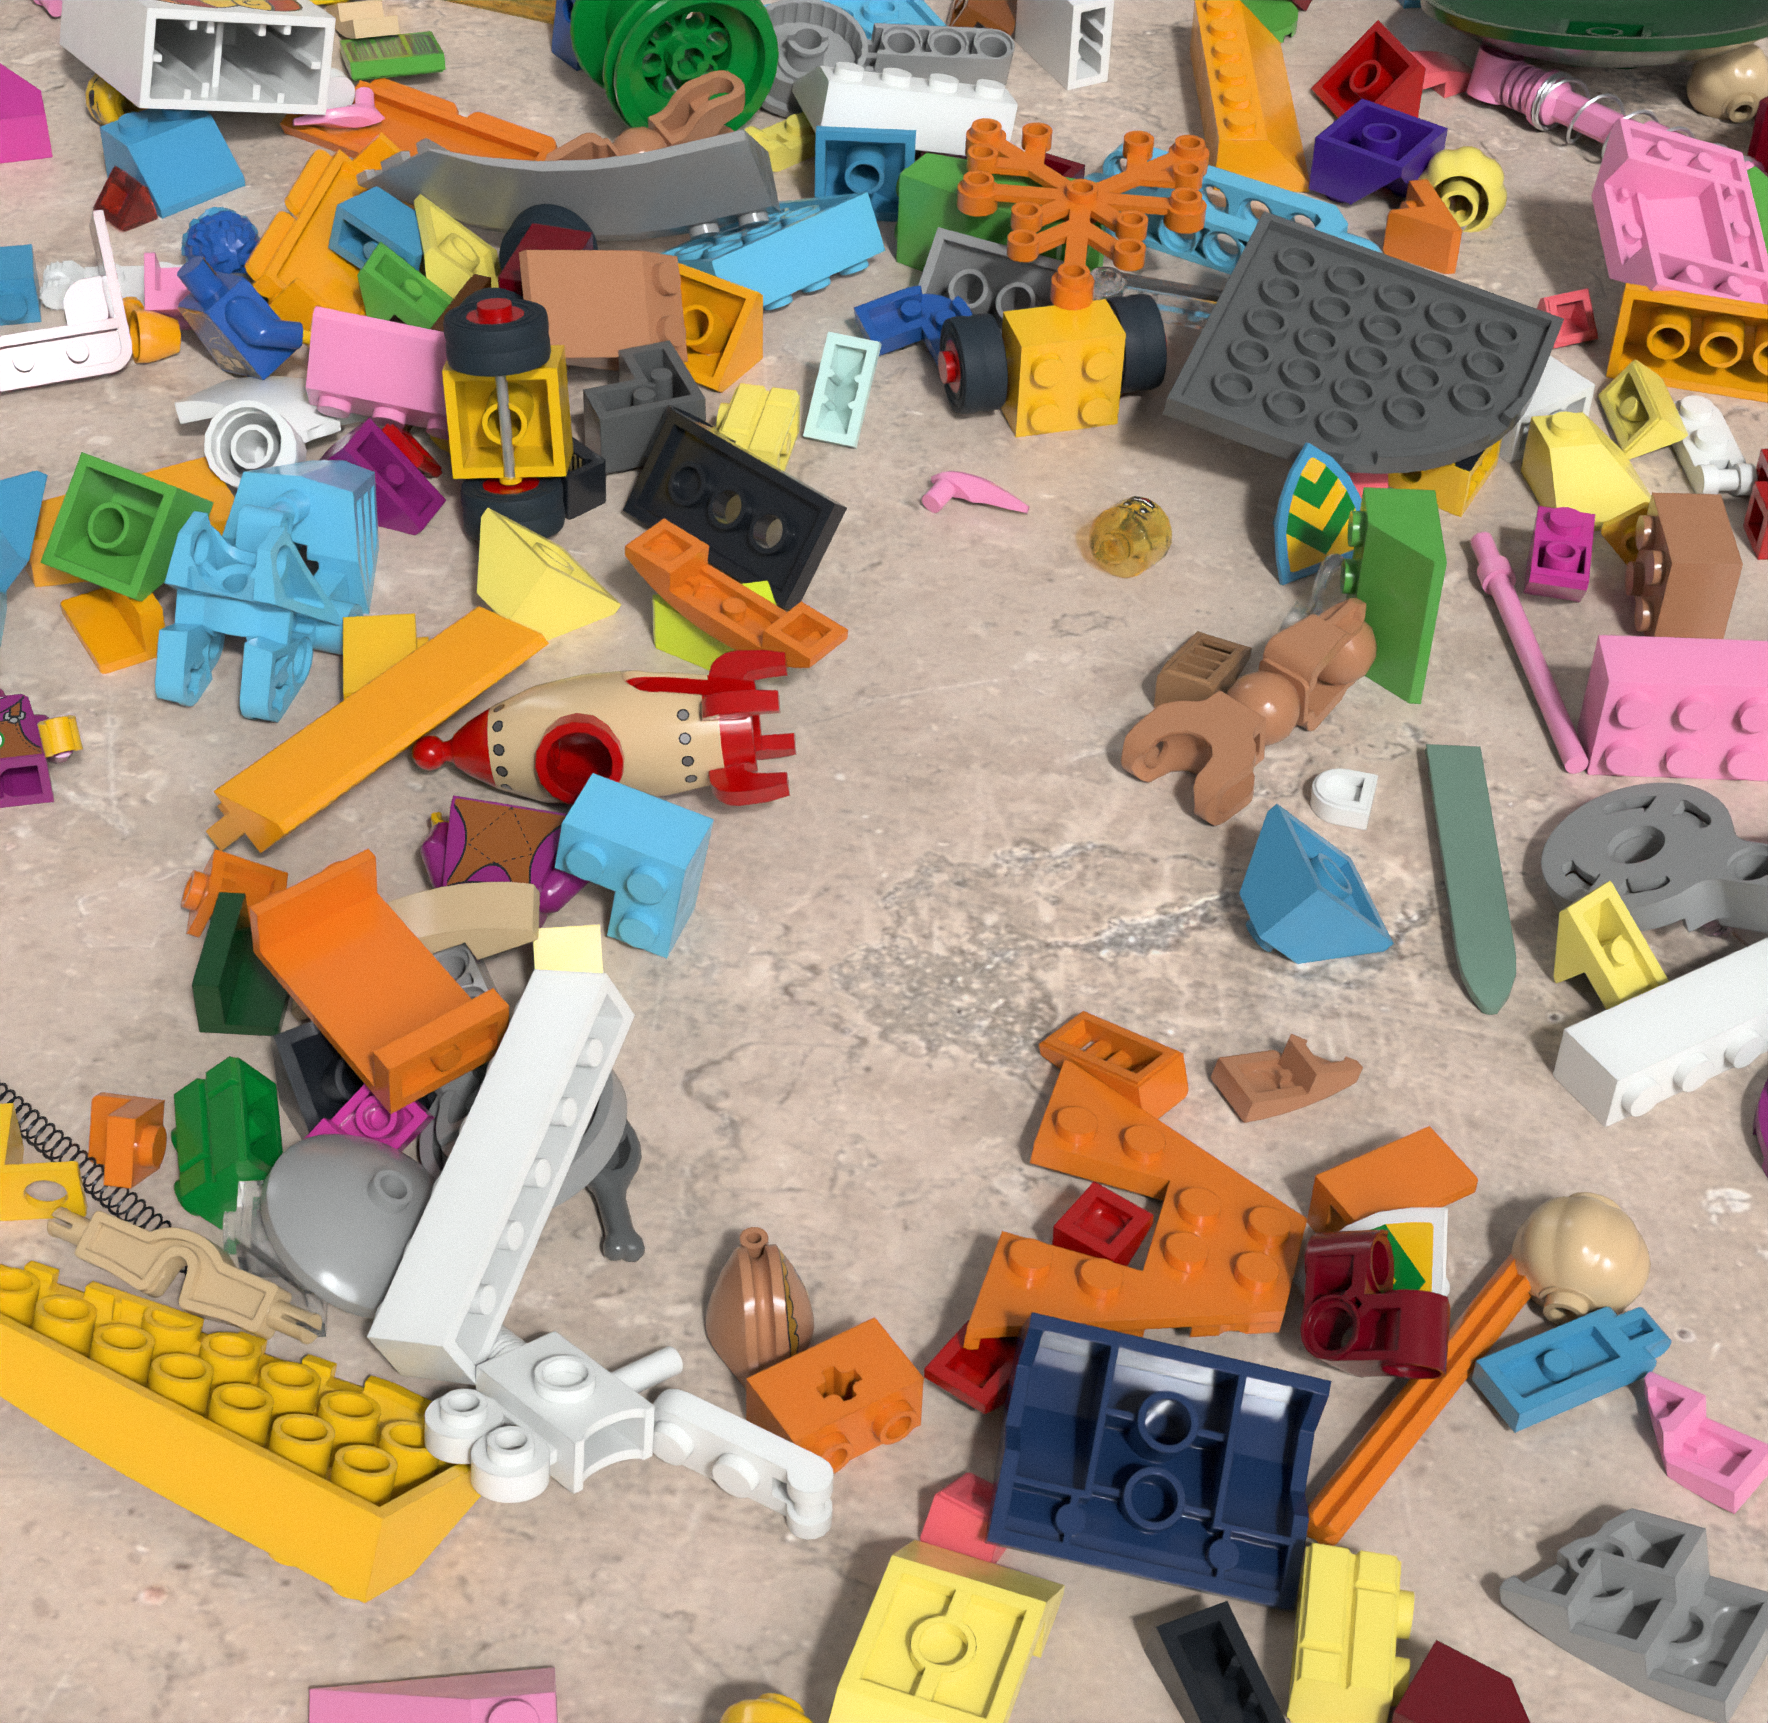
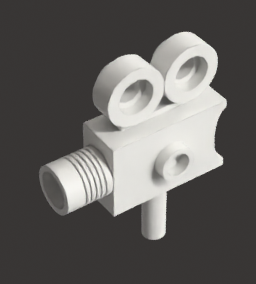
[424,1325,683,1503]

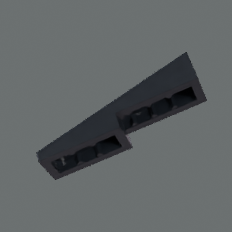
[1144,1601,1286,1723]

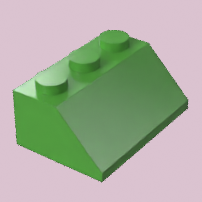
[1340,487,1447,704]

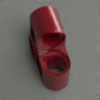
[1300,1230,1451,1380]

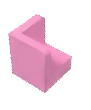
[144,252,192,330]

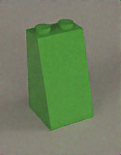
[894,153,1106,280]

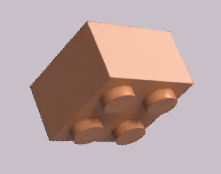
[1625,492,1743,639]

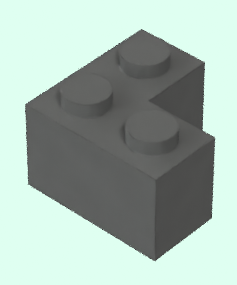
[583,340,706,473]

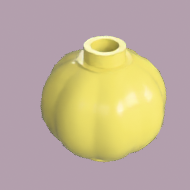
[1418,146,1507,232]

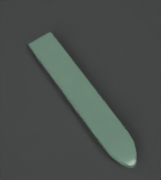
[1425,744,1516,1015]

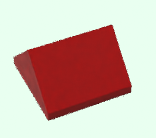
[1311,20,1426,118]

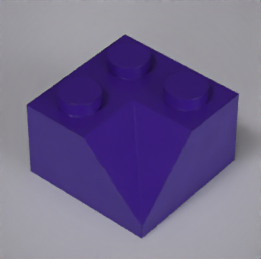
[1309,99,1448,204]

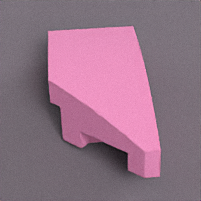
[1644,1372,1768,1514]

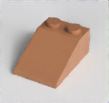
[519,250,688,371]

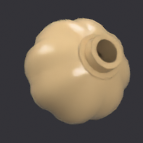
[1687,43,1768,123]
[1511,1192,1651,1326]

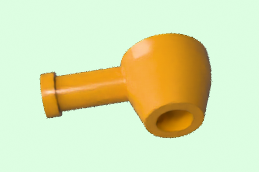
[123,296,181,363]

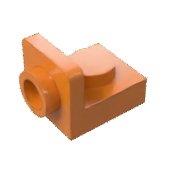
[181,849,288,938]

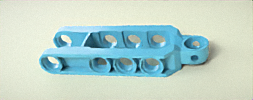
[1084,143,1382,275]

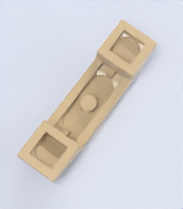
[291,882,540,1021]

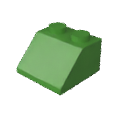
[40,452,214,602]

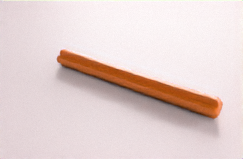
[1306,1253,1531,1546]

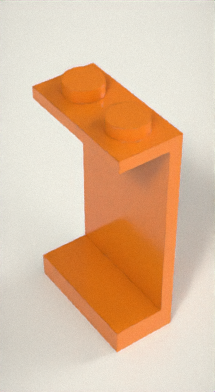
[250,848,509,1114]

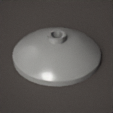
[261,1134,436,1319]

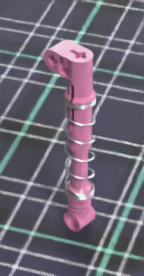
[1466,44,1768,177]

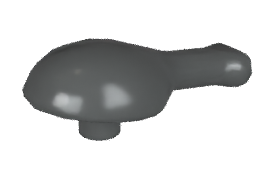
[586,1118,645,1262]

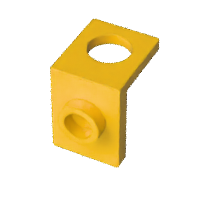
[0,1103,88,1221]

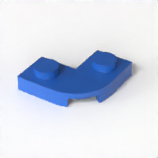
[854,286,973,366]

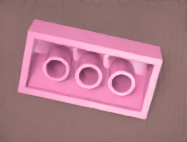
[306,306,449,440]

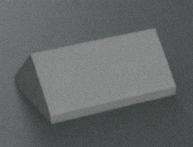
[918,227,1064,335]

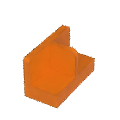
[1307,1126,1478,1233]

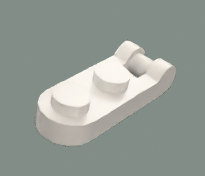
[1671,395,1757,496]
[653,1389,834,1540]

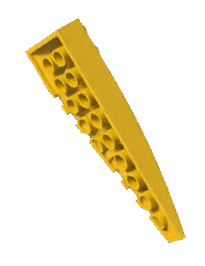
[0,1260,481,1604]

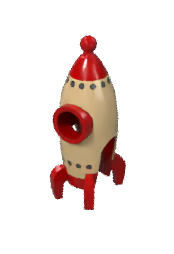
[412,650,797,806]

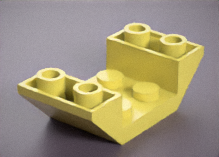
[828,1540,1065,1723]

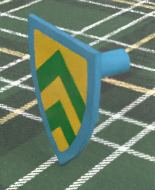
[1273,442,1362,585]

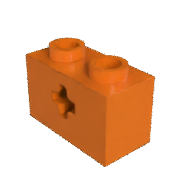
[746,1317,924,1474]

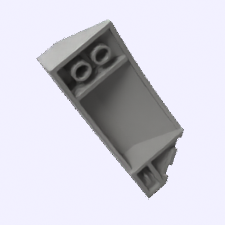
[356,129,781,241]

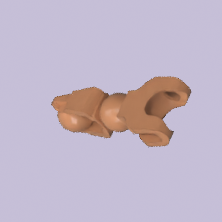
[545,70,745,161]
[1121,597,1377,826]

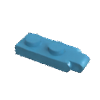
[1472,1307,1672,1433]

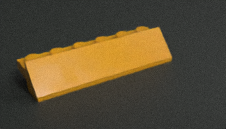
[206,606,549,853]

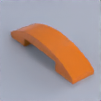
[625,519,848,668]

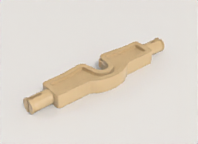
[47,1207,322,1345]

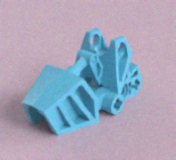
[155,460,379,723]

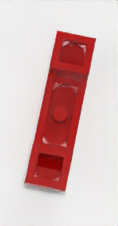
[924,1181,1154,1414]

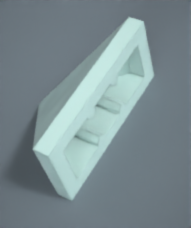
[803,332,882,449]

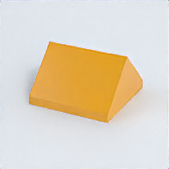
[678,263,763,393]

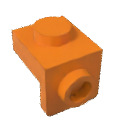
[88,1092,167,1189]

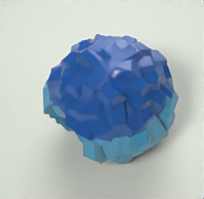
[181,207,260,274]

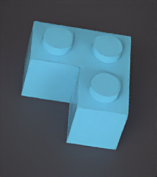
[555,773,714,959]

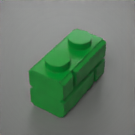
[171,1056,283,1230]

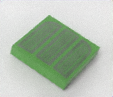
[339,31,446,81]

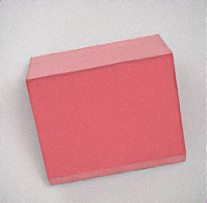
[1537,288,1599,349]

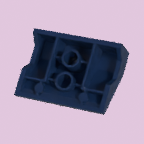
[985,1312,1331,1613]

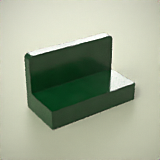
[192,892,290,1036]

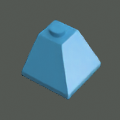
[815,126,916,222]
[1239,804,1394,964]

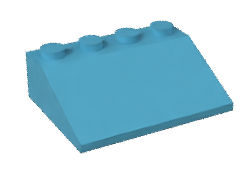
[660,192,885,310]

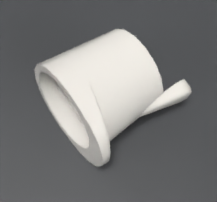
[204,400,307,489]

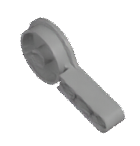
[761,0,1015,118]

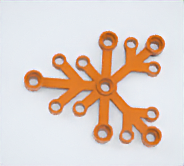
[956,118,1209,310]

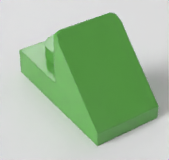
[357,241,453,329]

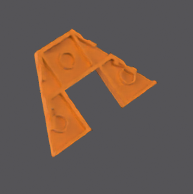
[963,1060,1307,1350]

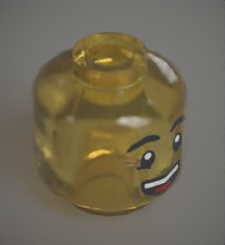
[1089,496,1172,578]

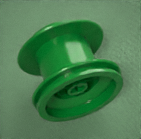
[570,0,779,131]

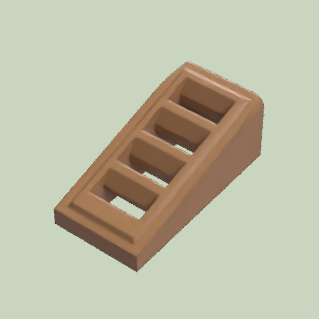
[1154,631,1252,707]

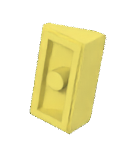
[1598,359,1688,460]

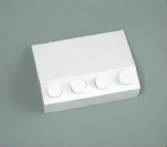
[792,62,1018,156]

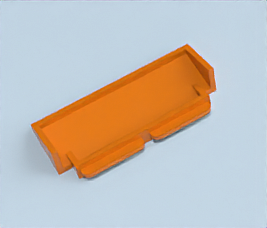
[280,78,558,161]

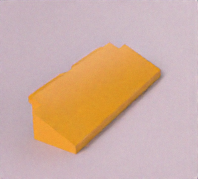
[245,132,414,331]

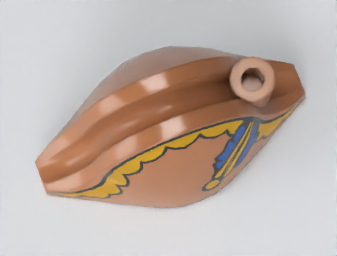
[705,1227,815,1389]

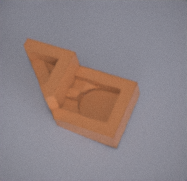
[1210,1034,1363,1123]

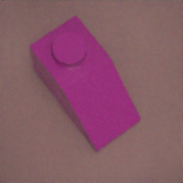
[319,417,446,535]

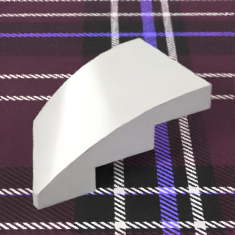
[174,376,372,443]

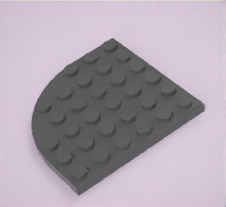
[1163,211,1564,474]

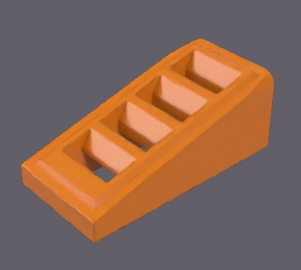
[1039,1011,1189,1119]

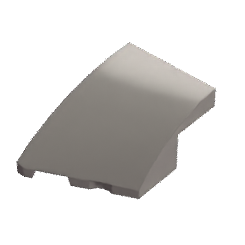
[1499,1508,1768,1723]

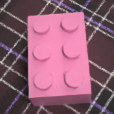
[1577,635,1768,781]

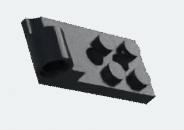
[623,405,847,609]

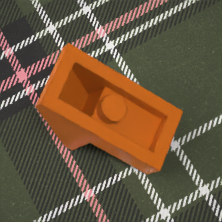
[1383,179,1463,274]

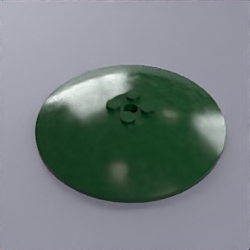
[1420,0,1768,69]

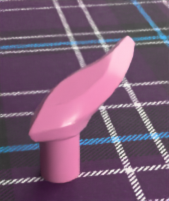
[292,87,385,129]
[922,471,1030,514]

